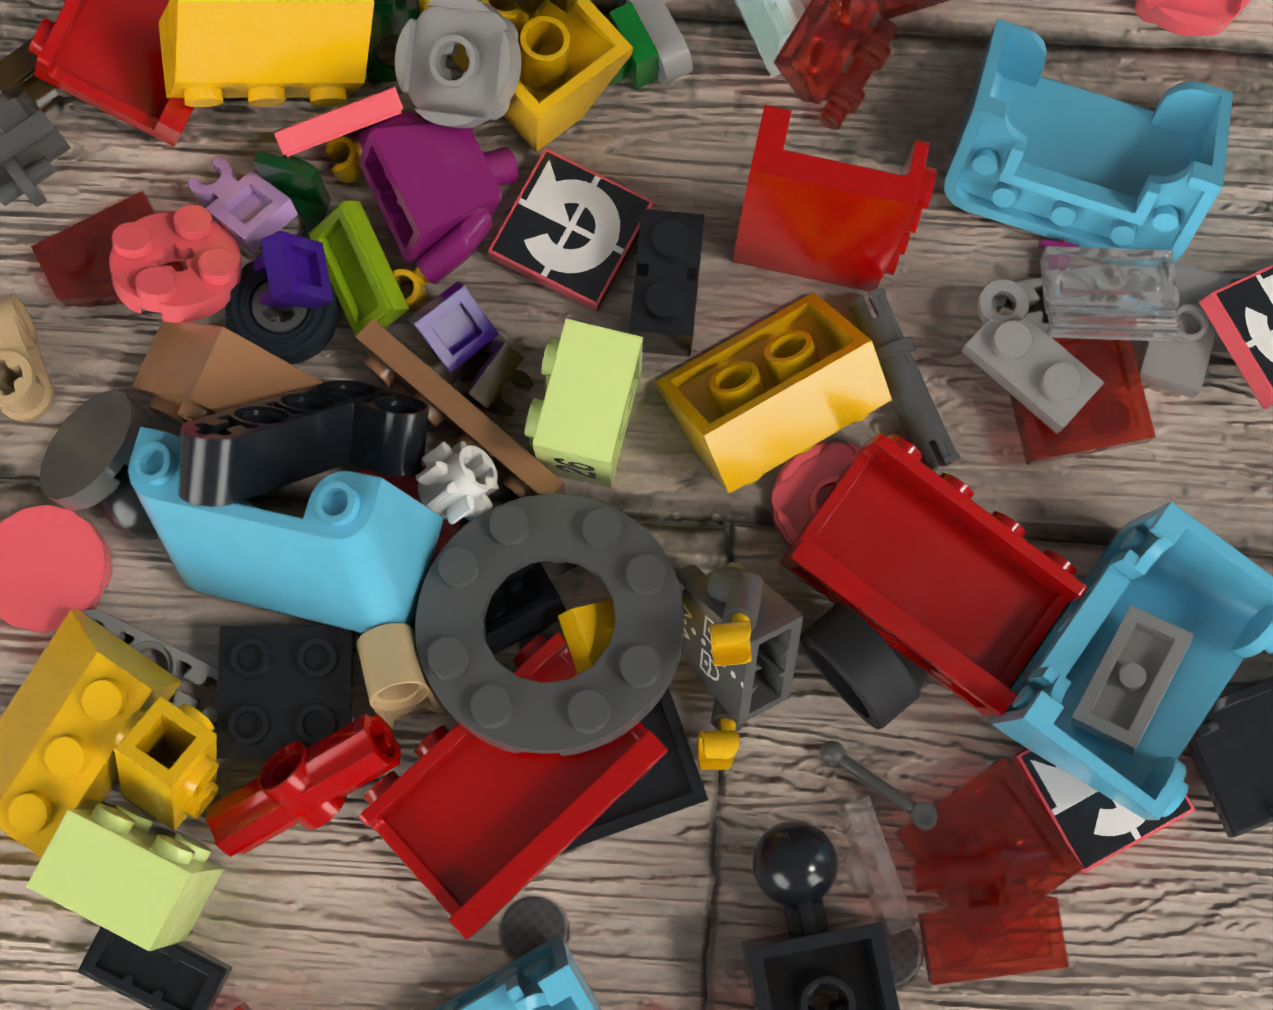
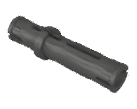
[847,288,961,471]

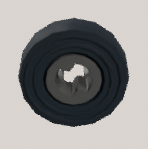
[226,261,339,364]

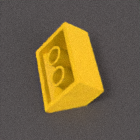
[158,0,374,107]
[418,0,633,153]
[655,292,892,494]
[0,608,182,858]

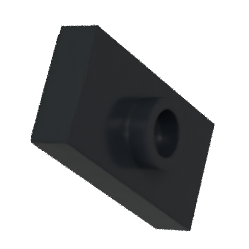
[77,926,233,1010]

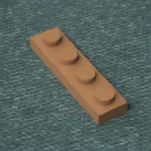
[356,318,566,499]

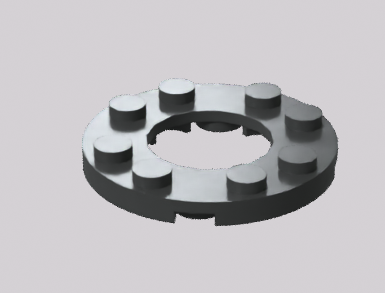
[415,494,684,756]

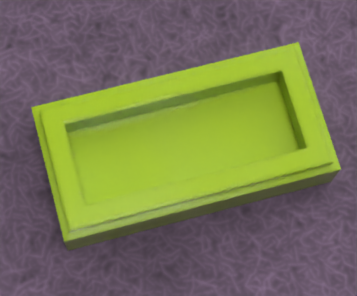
[308,201,409,340]

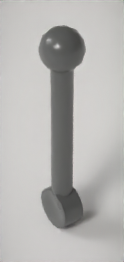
[819,740,938,831]

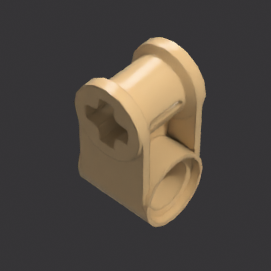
[0,294,55,423]
[357,623,447,730]

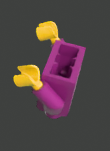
[325,110,518,311]

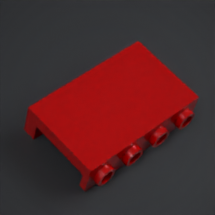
[28,0,194,147]
[732,105,937,292]
[778,433,1088,716]
[358,632,668,940]

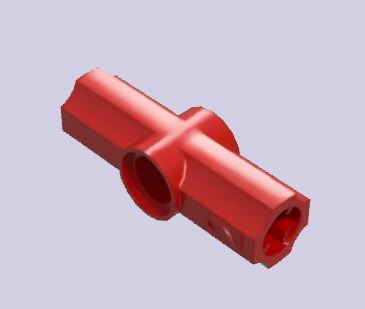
[206,713,401,857]

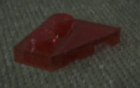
[31,191,186,306]

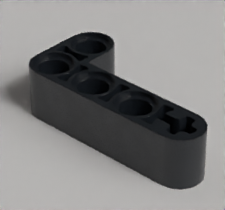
[178,380,429,507]

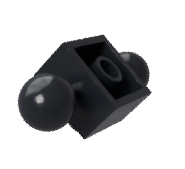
[741,820,900,1010]

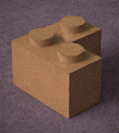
[131,321,323,424]

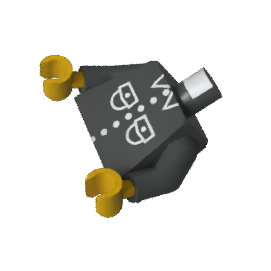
[676,563,803,770]

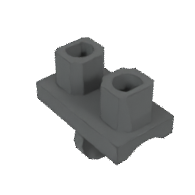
[0,97,71,207]

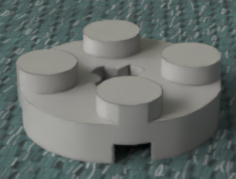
[395,0,521,128]

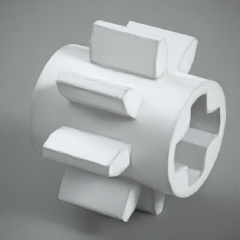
[416,441,499,524]

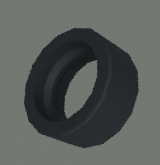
[800,602,920,730]

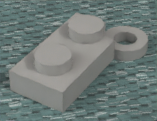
[961,279,1105,434]

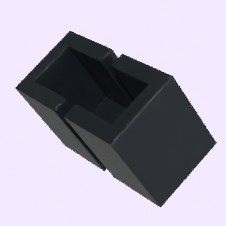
[629,209,705,357]

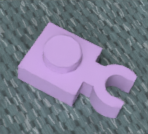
[187,157,298,254]

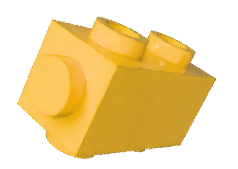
[114,696,219,831]

